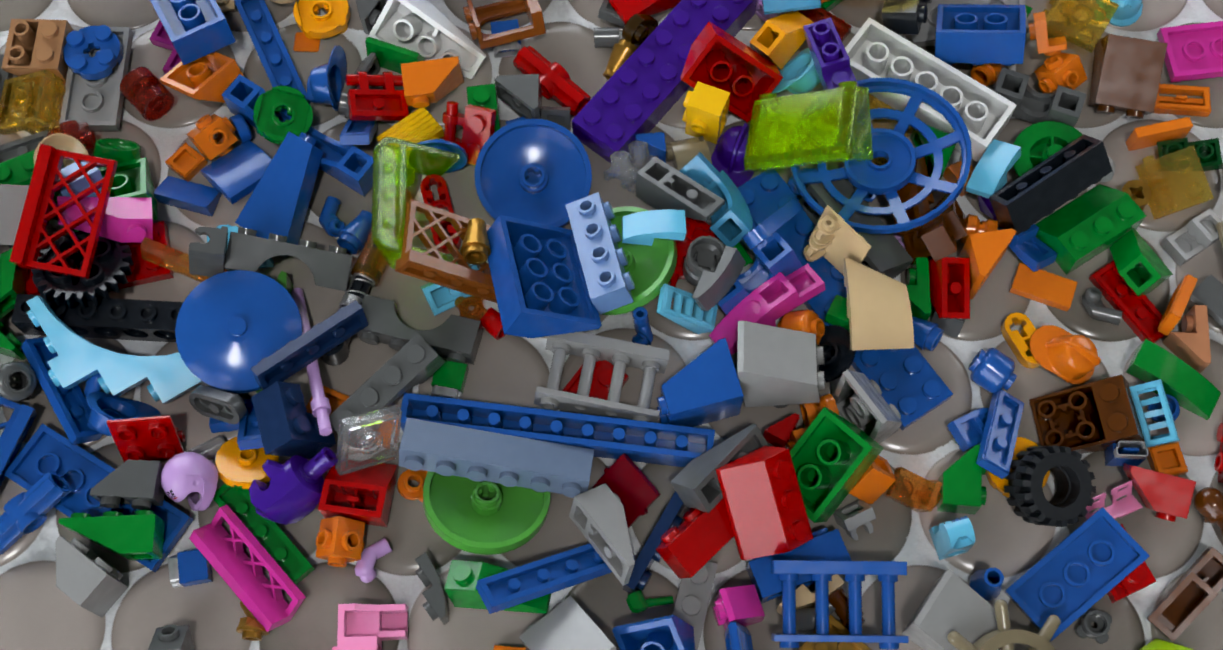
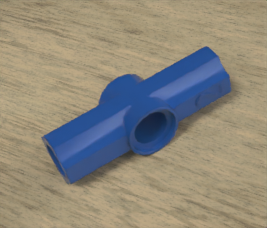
[0,471,70,555]

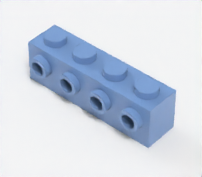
[565,192,635,314]

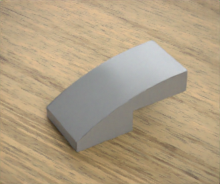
[1160,208,1223,266]

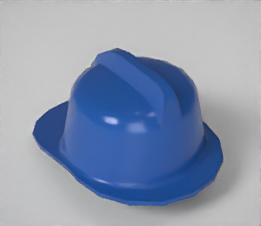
[307,45,347,111]
[86,392,161,436]

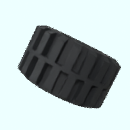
[1004,446,1096,527]

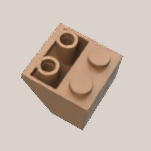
[1,19,74,86]

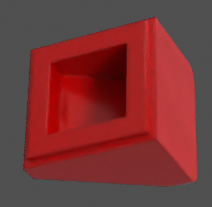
[763,413,800,448]

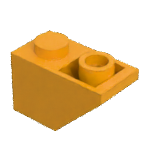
[749,11,814,70]

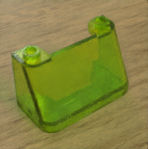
[744,81,873,172]

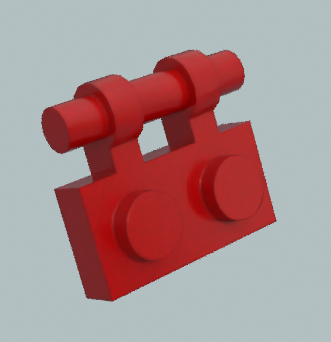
[345,71,409,121]
[441,101,496,165]

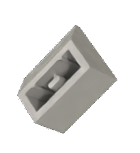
[56,536,128,617]

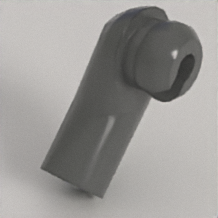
[796,602,836,630]

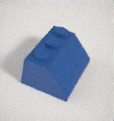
[935,4,1026,66]

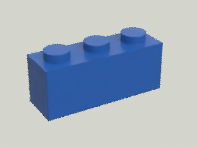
[746,528,852,604]

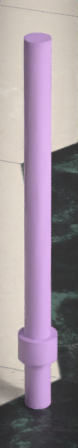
[291,288,332,436]

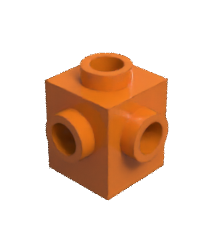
[1035,53,1088,93]
[186,114,238,161]
[316,516,365,567]

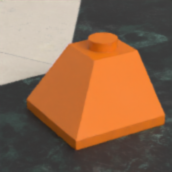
[159,51,243,103]
[401,56,464,108]

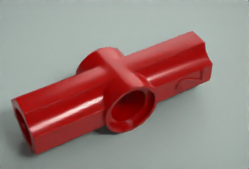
[513,46,591,116]

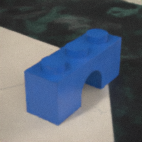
[717,231,803,315]

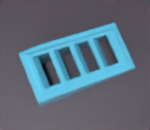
[656,284,718,334]
[1129,379,1180,448]

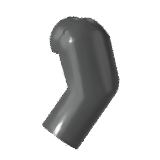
[1082,287,1122,325]

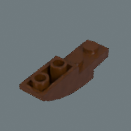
[893,157,935,265]

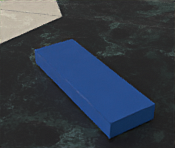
[976,389,1024,479]

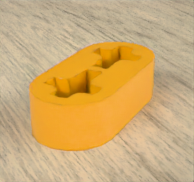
[1001,312,1040,369]

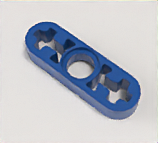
[742,197,804,250]

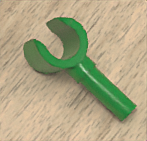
[626,590,674,613]

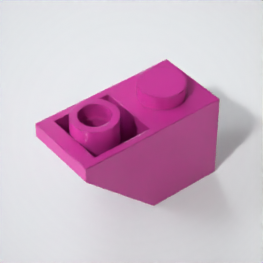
[712,585,765,632]

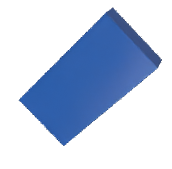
[340,118,378,145]

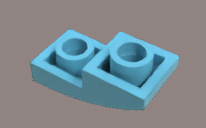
[966,139,1021,198]
[622,209,686,246]

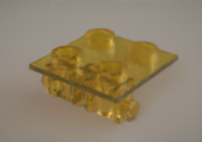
[1135,145,1214,220]

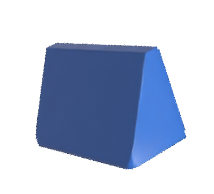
[153,176,222,217]

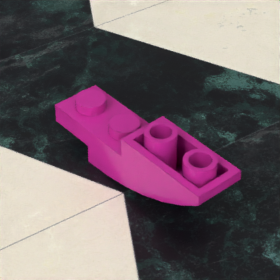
[709,263,826,355]

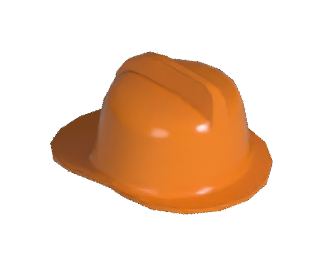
[1029,325,1101,385]

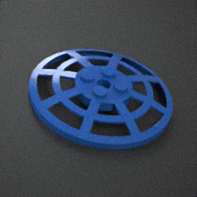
[790,78,972,234]

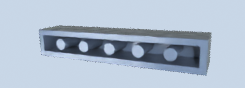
[399,418,594,498]

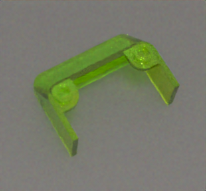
[372,137,460,269]

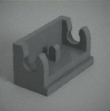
[188,226,228,277]

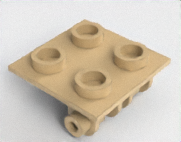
[803,205,872,276]

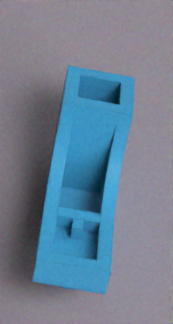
[679,152,753,247]

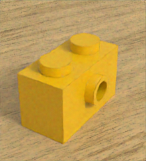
[682,81,730,144]

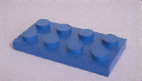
[1005,507,1150,642]

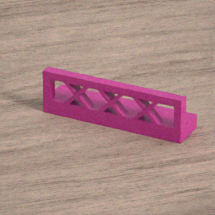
[189,504,306,632]

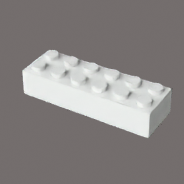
[845,17,1017,162]

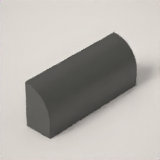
[799,179,913,279]

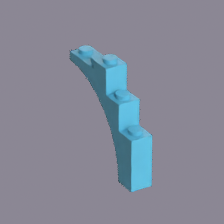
[26,295,203,404]

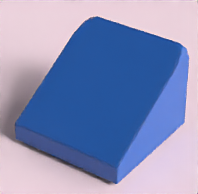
[635,132,666,163]

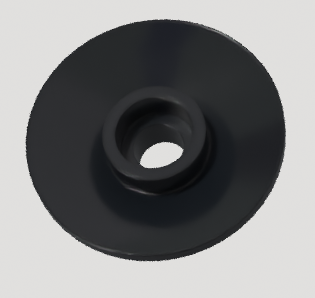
[818,325,856,383]

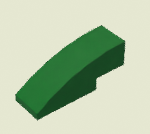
[1126,339,1221,420]

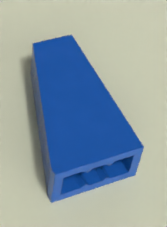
[235,131,323,245]

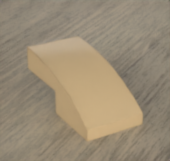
[776,574,845,615]

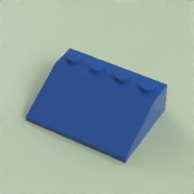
[487,215,602,338]

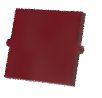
[592,453,661,528]

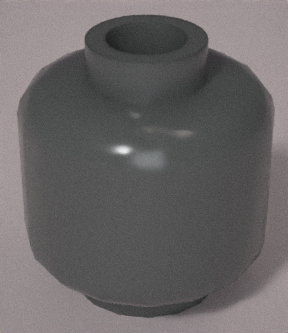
[0,361,37,401]

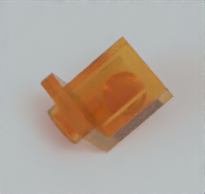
[885,467,942,512]

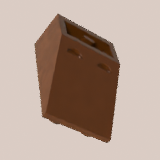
[1029,374,1145,454]

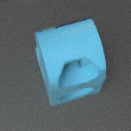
[929,516,975,560]

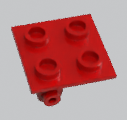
[106,415,186,462]

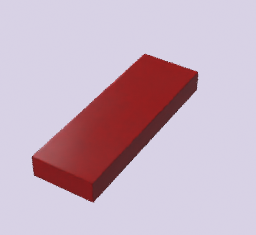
[1089,260,1174,343]

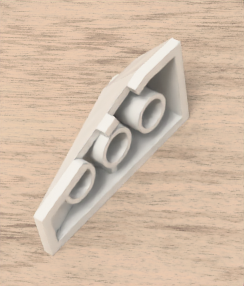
[368,0,487,79]

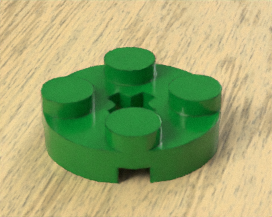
[253,86,313,145]

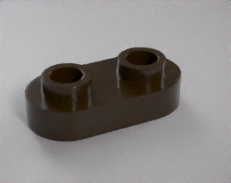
[622,14,658,45]

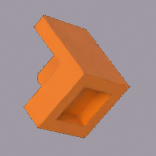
[849,455,896,504]

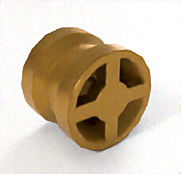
[1121,180,1152,211]

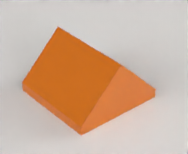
[958,228,1017,300]

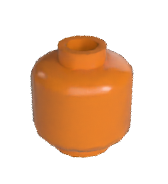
[778,309,825,345]

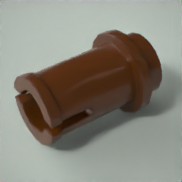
[829,588,865,630]

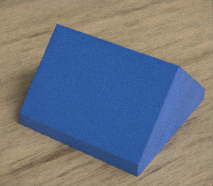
[612,615,695,650]

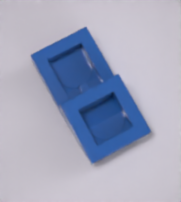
[998,223,1058,272]

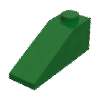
[444,560,551,614]

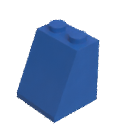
[657,338,744,427]

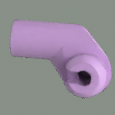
[354,537,392,583]

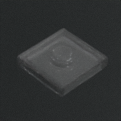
[335,405,402,475]

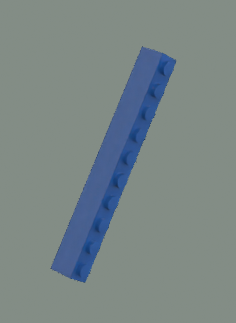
[398,393,715,467]

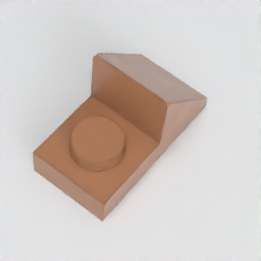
[1163,305,1211,373]

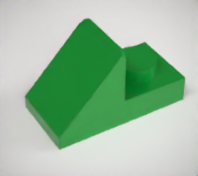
[906,257,931,321]

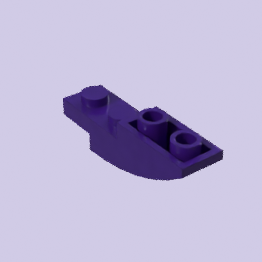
[803,17,870,126]

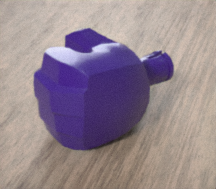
[249,447,338,525]

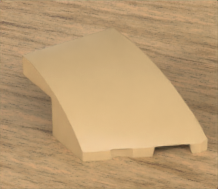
[843,258,914,351]

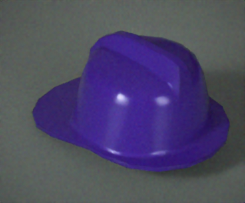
[711,123,763,187]

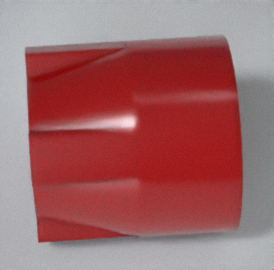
[479,307,506,340]

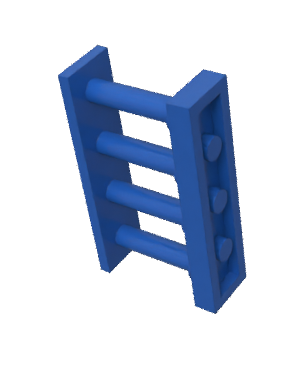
[771,560,909,649]

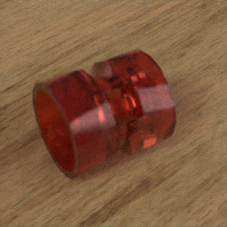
[120,67,174,121]

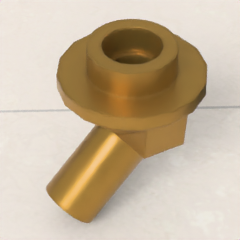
[236,601,269,641]

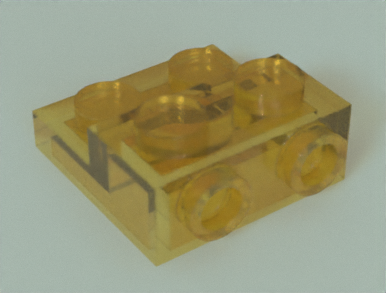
[1043,0,1119,53]
[0,70,65,135]

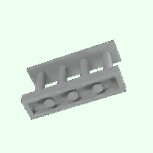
[534,332,670,423]

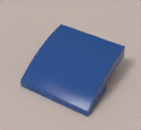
[200,140,272,204]

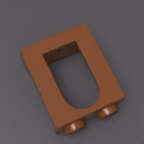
[463,0,546,50]

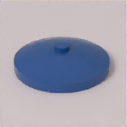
[474,119,592,228]
[175,270,303,393]

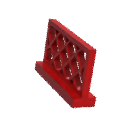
[10,144,118,279]

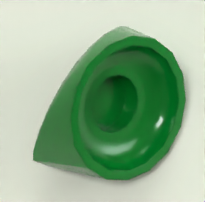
[92,138,141,163]

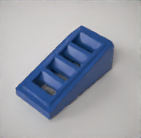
[724,621,753,650]

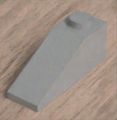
[569,483,635,586]

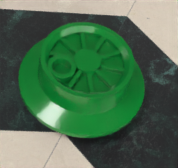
[1013,121,1083,177]

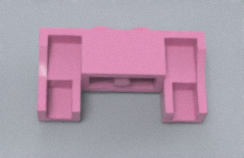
[332,603,408,650]

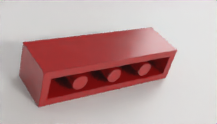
[655,498,734,579]

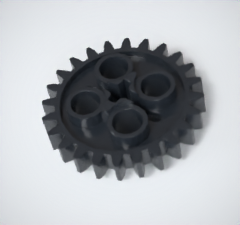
[31,230,134,309]

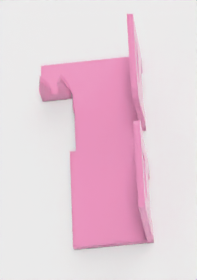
[1085,480,1143,519]

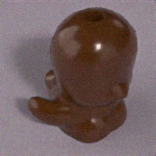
[1193,487,1223,536]

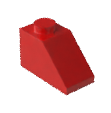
[928,257,970,319]
[1123,463,1196,522]

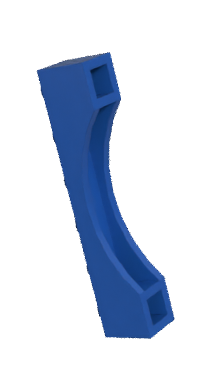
[222,74,382,197]

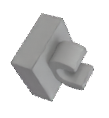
[833,500,876,541]

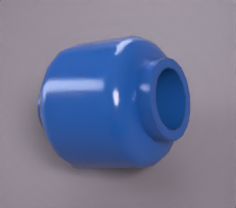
[968,348,1017,393]

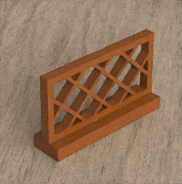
[395,199,497,303]

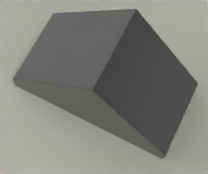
[494,74,542,119]

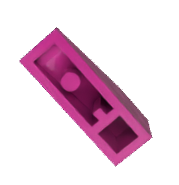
[57,196,153,243]

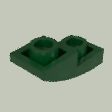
[1157,137,1223,172]

